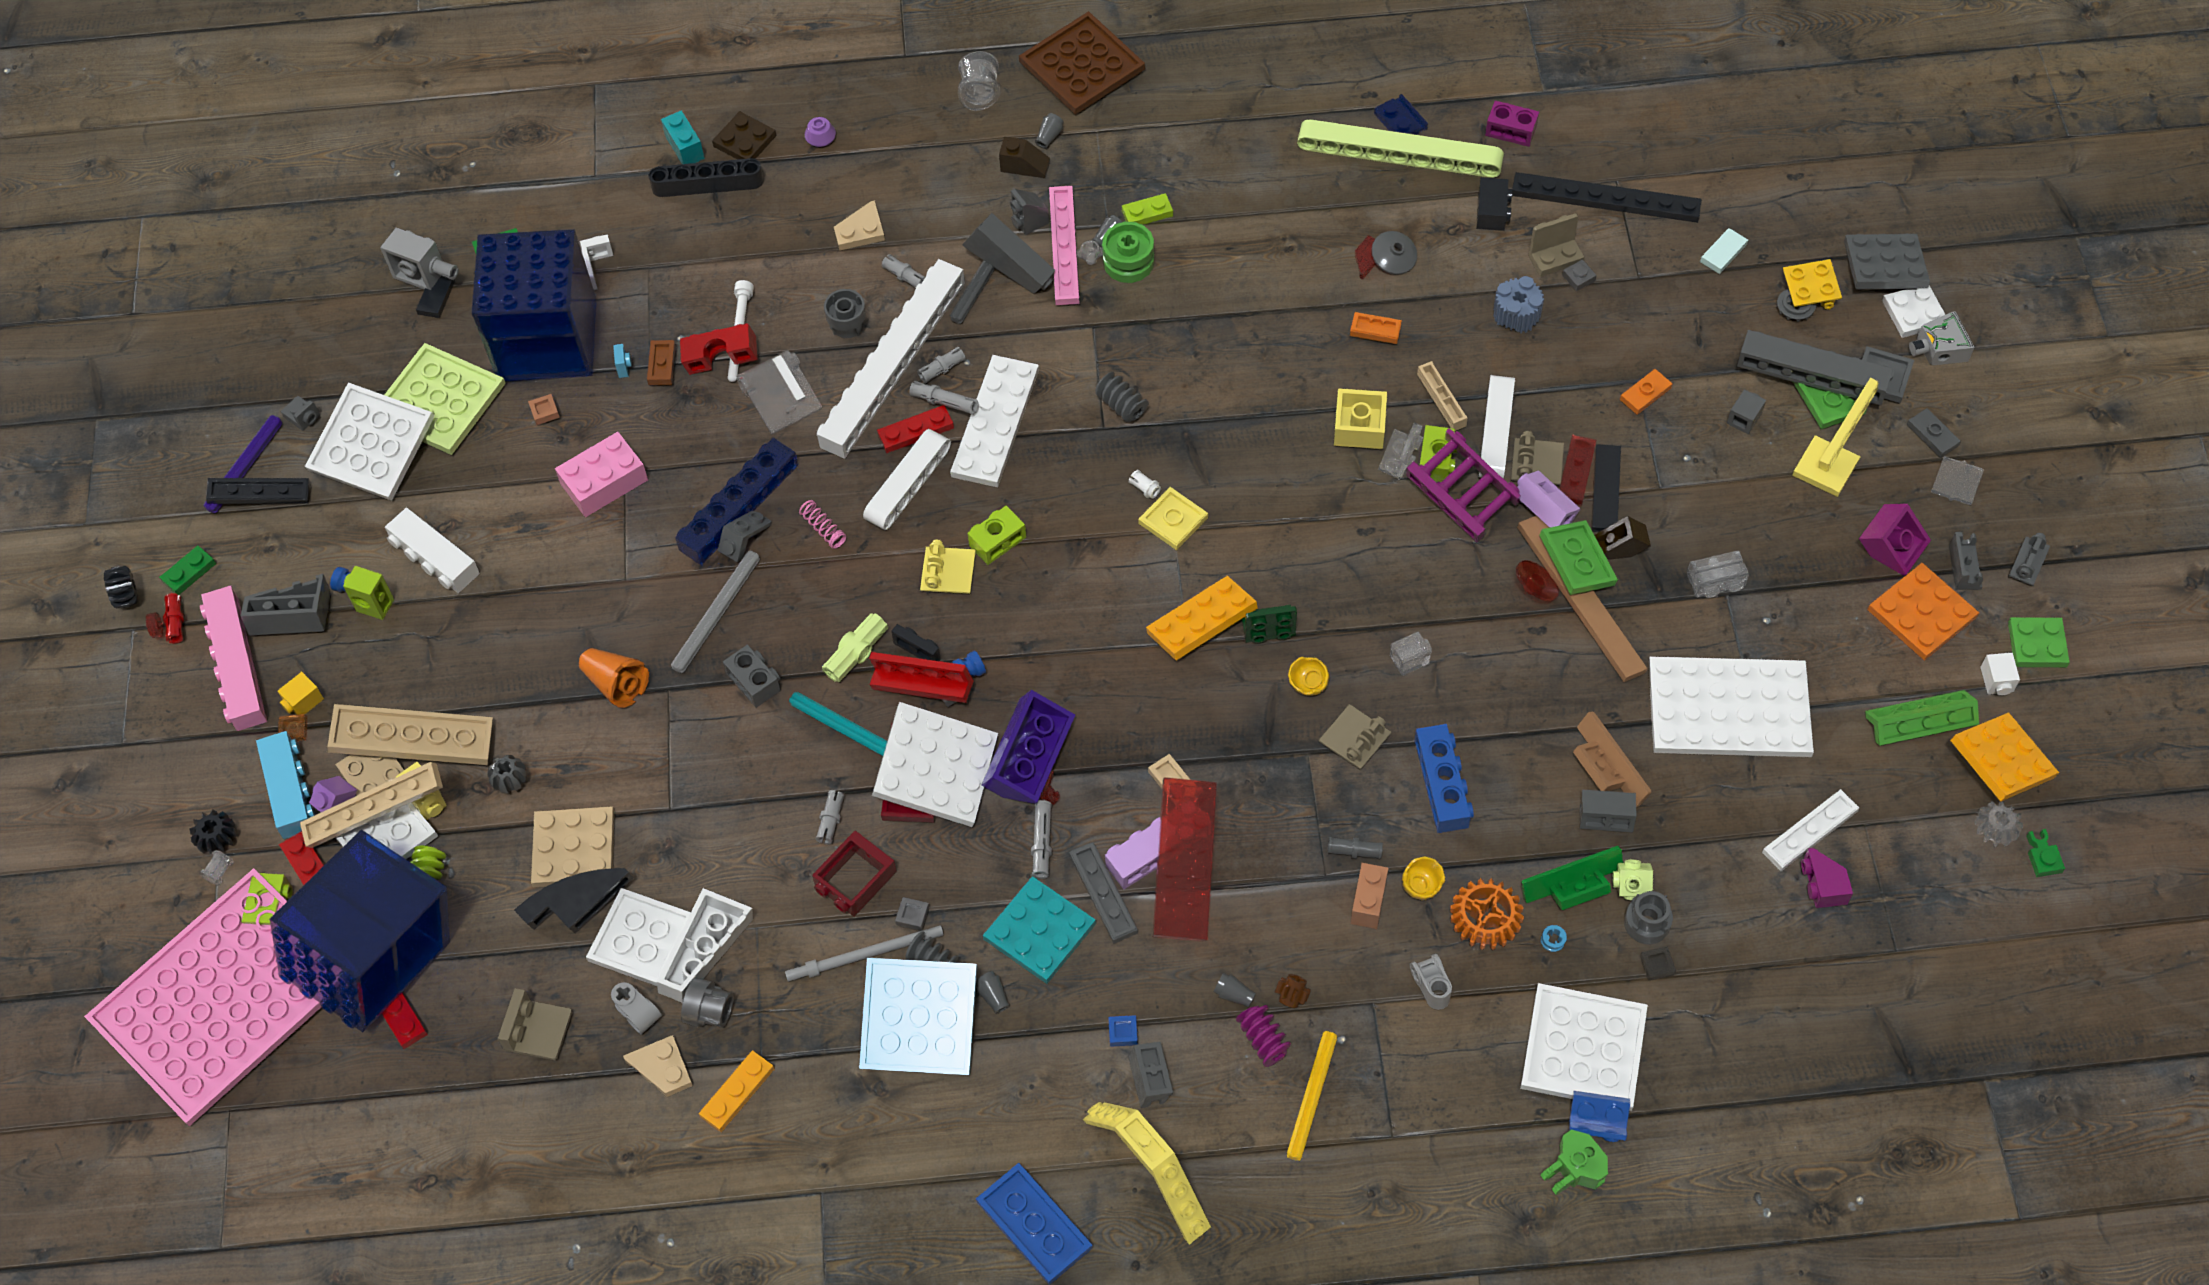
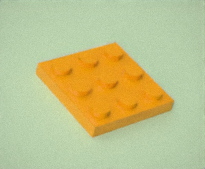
[1950,712,2059,801]

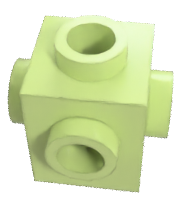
[1613,859,1653,900]

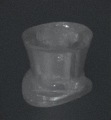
[958,51,1001,111]

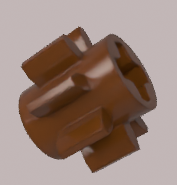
[1275,974,1311,1008]

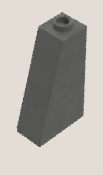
[962,213,1055,294]

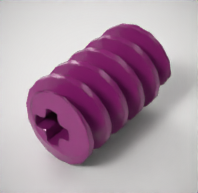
[1236,1005,1291,1067]

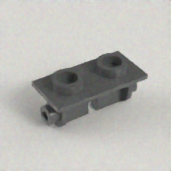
[2009,533,2050,586]

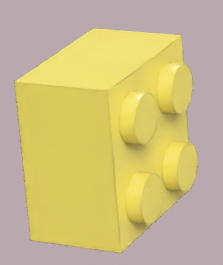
[1334,389,1387,449]

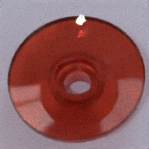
[1516,560,1559,601]

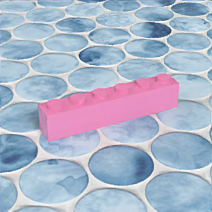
[200,586,267,731]

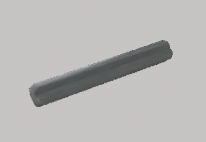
[950,260,995,324]

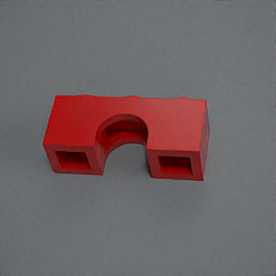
[680,323,757,375]

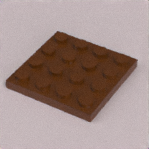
[1019,11,1145,115]

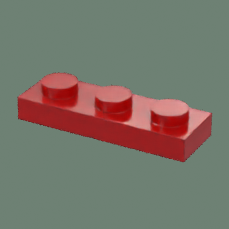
[877,405,954,454]

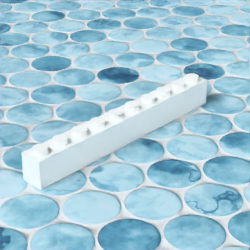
[817,259,965,459]

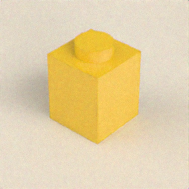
[277,672,324,718]

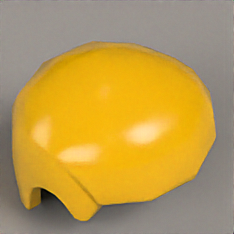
[1288,657,1330,696]
[1402,856,1445,900]

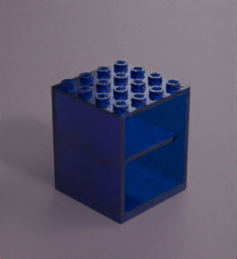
[472,229,596,381]
[269,829,450,1033]

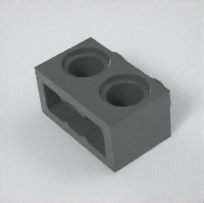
[723,644,781,708]

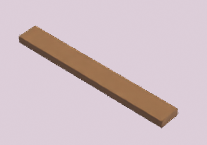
[1517,516,1648,682]

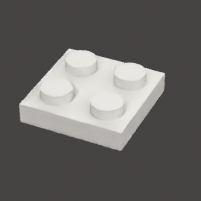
[1882,286,1945,338]

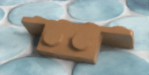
[1573,711,1651,807]

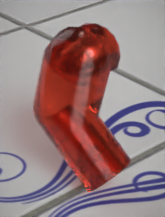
[1040,770,1060,805]

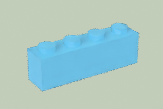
[256,731,315,839]

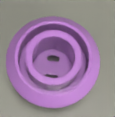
[805,117,836,147]

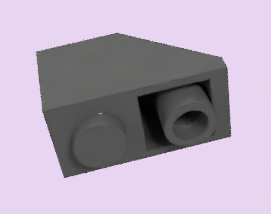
[1010,189,1049,235]

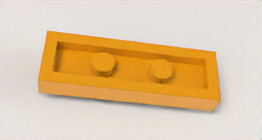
[698,1050,775,1132]

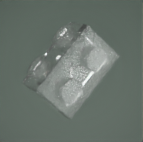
[1378,423,1424,479]

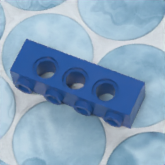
[1414,724,1474,833]

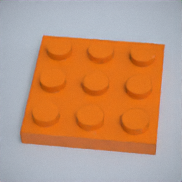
[1867,563,1979,661]

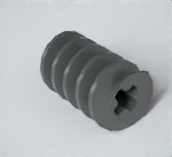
[1095,372,1149,422]
[906,931,966,963]

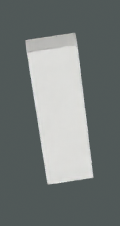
[1762,789,1859,871]

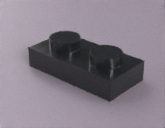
[891,624,941,661]

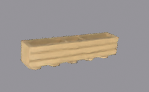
[1417,361,1468,431]

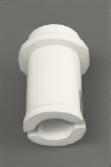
[1129,470,1161,499]

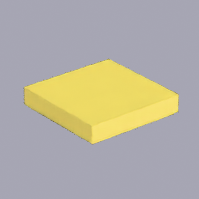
[1792,436,1861,497]
[1138,487,1208,550]

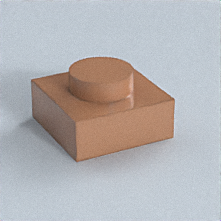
[528,394,560,425]

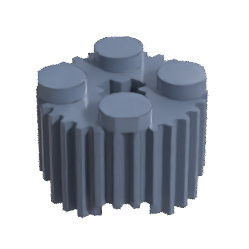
[1493,276,1544,334]

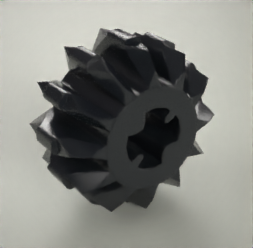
[104,566,138,609]
[189,809,237,856]

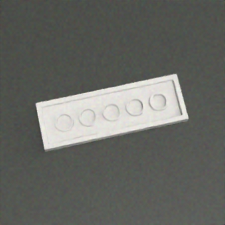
[950,355,1039,487]

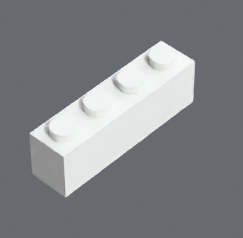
[385,507,480,593]

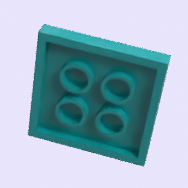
[983,876,1096,984]

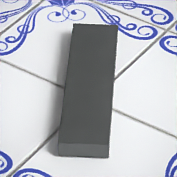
[1069,842,1138,944]

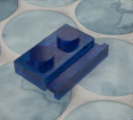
[1374,94,1428,135]

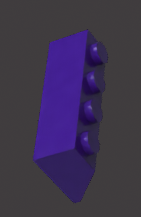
[981,690,1075,804]

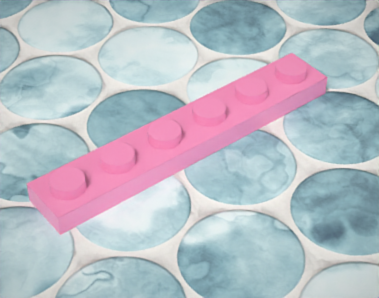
[1049,186,1079,305]

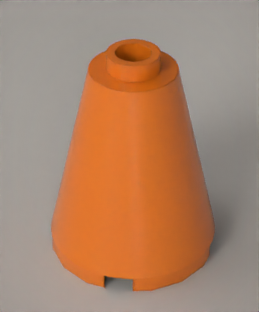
[579,648,649,708]

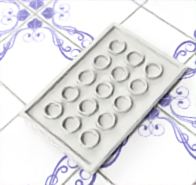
[1648,657,1814,757]

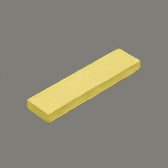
[1819,378,1879,472]

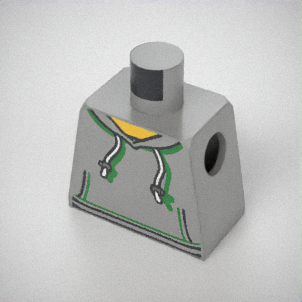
[1909,311,1974,365]

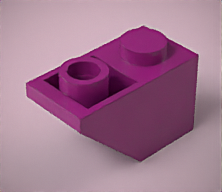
[1801,848,1853,908]

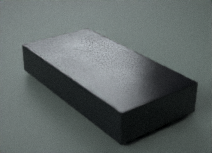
[416,275,455,318]

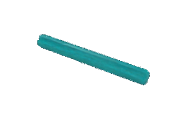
[789,692,887,756]

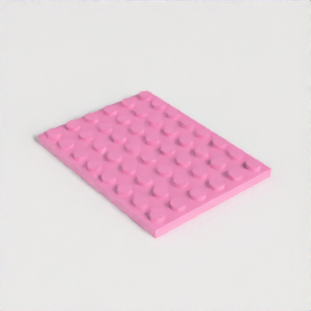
[84,868,358,1126]

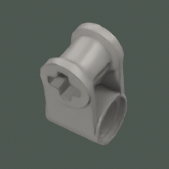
[1410,954,1452,1010]
[611,982,662,1035]

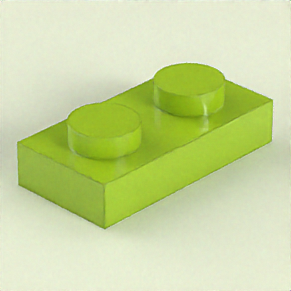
[1122,193,1173,225]

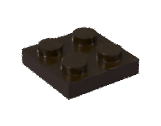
[712,111,777,159]

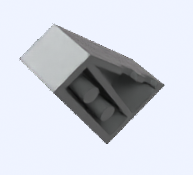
[241,574,331,635]

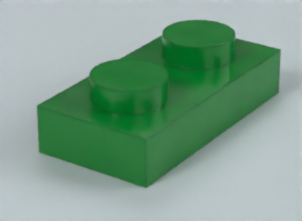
[159,545,216,596]

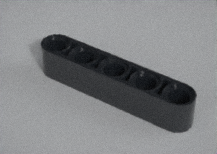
[648,158,764,197]

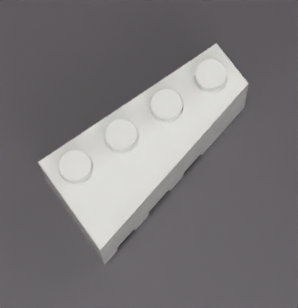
[657,888,753,1003]

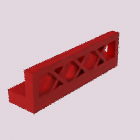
[869,652,974,703]

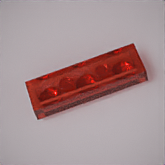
[1560,435,1597,506]

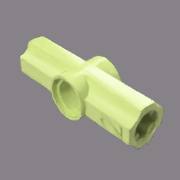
[822,613,888,682]

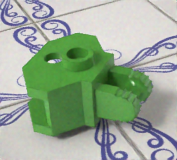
[1541,1129,1608,1195]

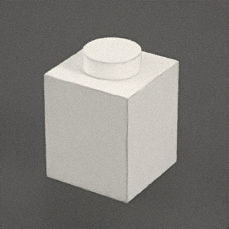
[1981,653,2020,695]

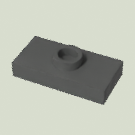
[1907,408,1961,458]

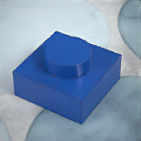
[1109,1015,1138,1047]

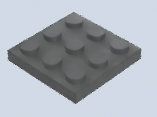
[1844,233,1930,289]

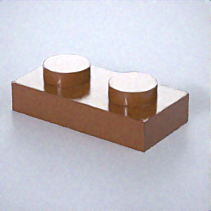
[647,340,676,385]

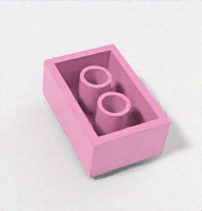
[555,432,648,517]

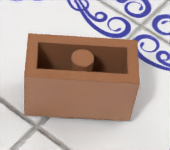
[1351,863,1388,929]

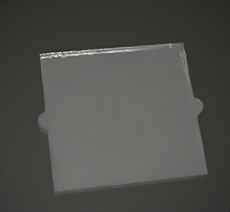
[1931,456,1984,506]

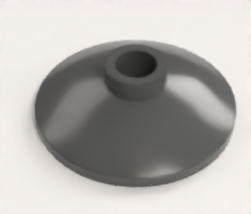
[1371,231,1417,275]

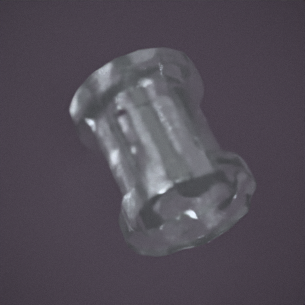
[199,850,234,885]

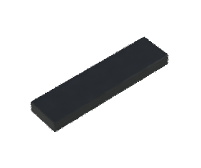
[1591,444,1621,532]
[206,478,310,504]

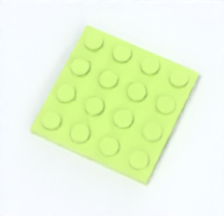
[385,343,506,455]

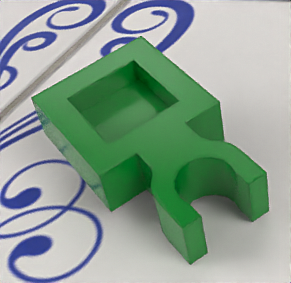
[2026,829,2065,877]

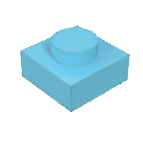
[613,344,632,378]

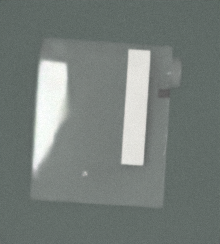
[736,350,822,435]

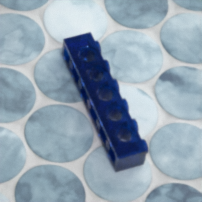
[675,437,798,565]

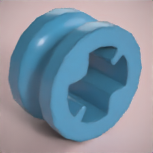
[1541,925,1567,952]

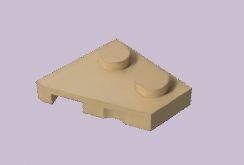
[834,200,885,250]
[623,1035,693,1097]

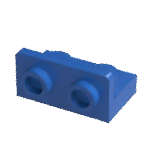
[1569,1091,1630,1142]

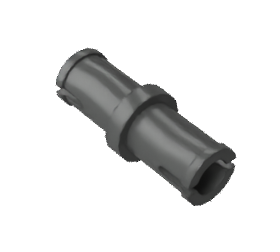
[1327,836,1383,859]

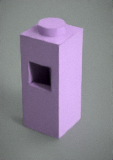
[1517,471,1580,527]

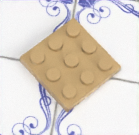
[531,807,615,888]

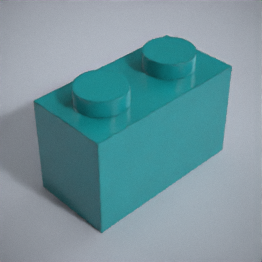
[661,110,705,164]

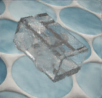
[1687,551,1749,598]

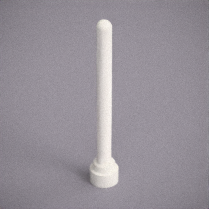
[728,280,754,382]

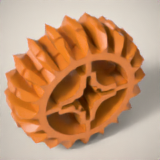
[1450,878,1524,950]

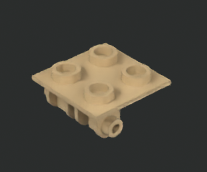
[335,754,404,796]

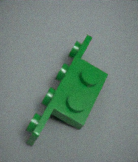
[1521,846,1623,910]

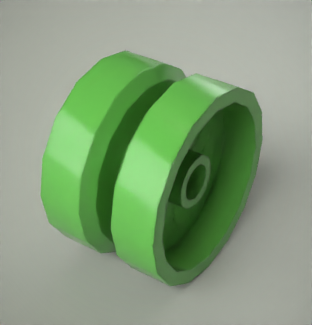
[1102,222,1154,283]

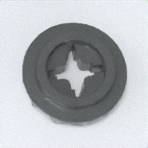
[1776,289,1816,322]

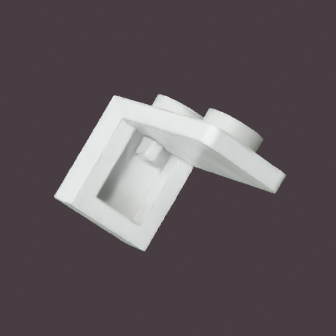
[578,234,613,290]

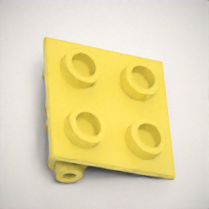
[920,540,976,594]

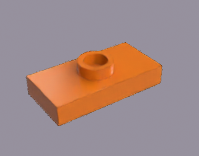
[1350,312,1402,344]
[1620,369,1673,415]

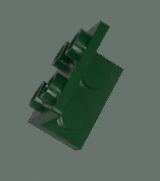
[1241,605,1297,643]

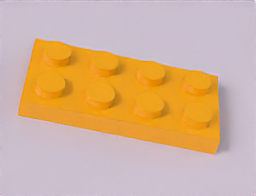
[1146,576,1258,660]

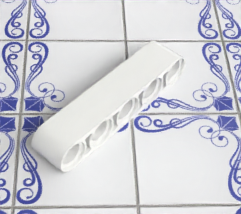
[1478,375,1515,479]
[863,429,951,530]

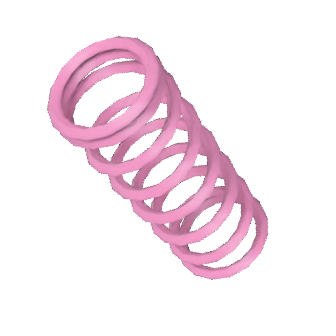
[799,500,846,548]

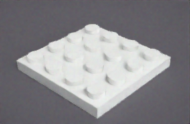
[305,383,435,501]
[872,702,998,827]
[1520,983,1648,1111]

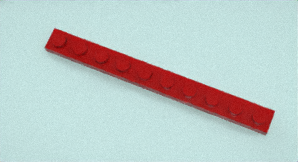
[279,831,428,1049]

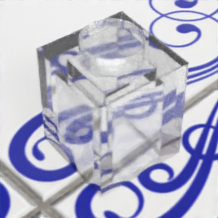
[1390,632,1432,676]

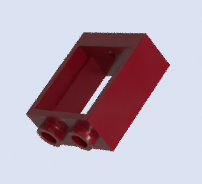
[812,831,897,917]

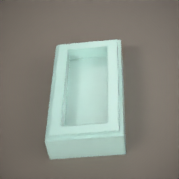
[1700,228,1748,274]

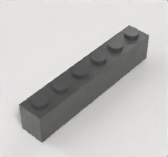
[1737,330,1893,405]

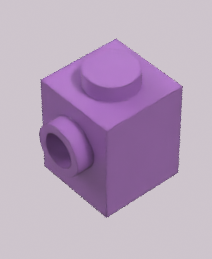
[309,776,357,812]

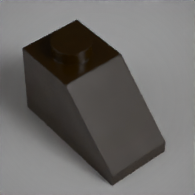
[999,137,1050,178]
[1594,516,1651,560]

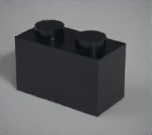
[1476,177,1512,231]

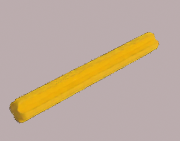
[1287,1031,1337,1161]

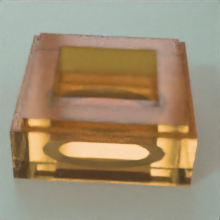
[278,714,307,741]

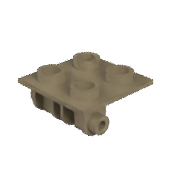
[1511,431,1564,485]
[1319,704,1391,770]

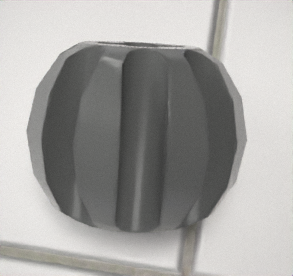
[487,755,527,794]

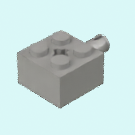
[380,228,459,290]

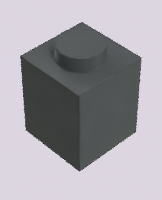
[1727,389,1766,434]

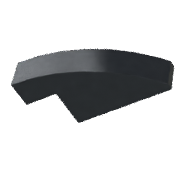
[514,868,634,933]

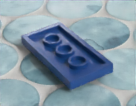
[976,1163,1093,1285]

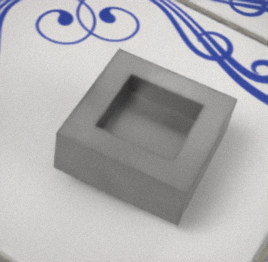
[1562,259,1597,292]
[895,897,929,931]

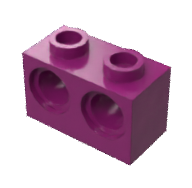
[1485,101,1539,147]

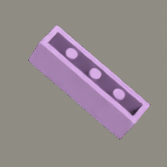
[1105,800,1211,890]

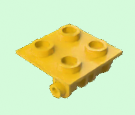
[1783,259,1842,309]

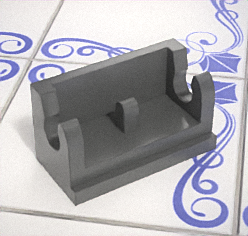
[1949,532,1983,590]
[1580,790,1637,832]
[1128,1042,1173,1108]

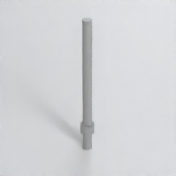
[785,925,944,981]

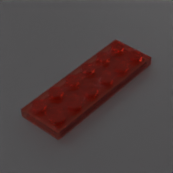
[1152,777,1217,942]

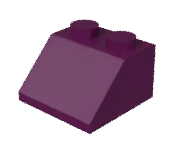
[1859,504,1931,575]

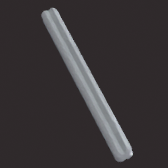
[671,550,760,673]

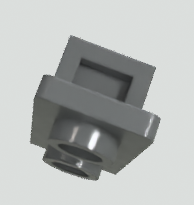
[718,511,771,562]

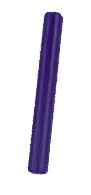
[204,415,282,514]

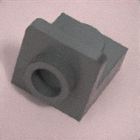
[280,396,320,431]

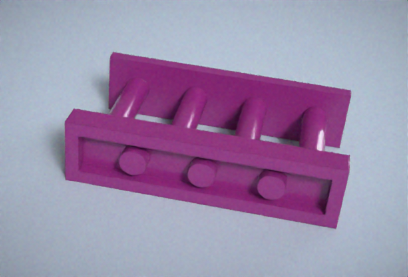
[1406,428,1521,543]

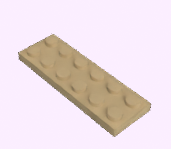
[327,704,493,765]

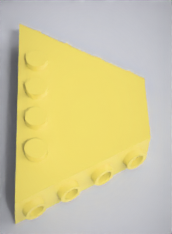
[1083,1102,1211,1245]

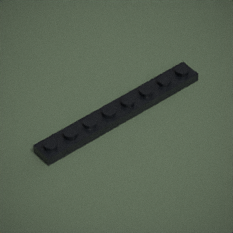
[1512,172,1702,223]

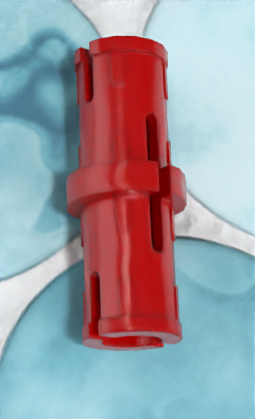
[163,593,184,644]

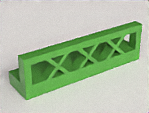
[1865,690,1979,746]

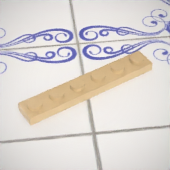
[300,762,443,848]

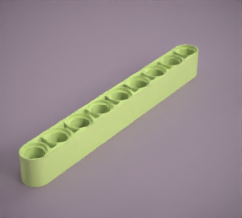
[1297,120,1504,178]

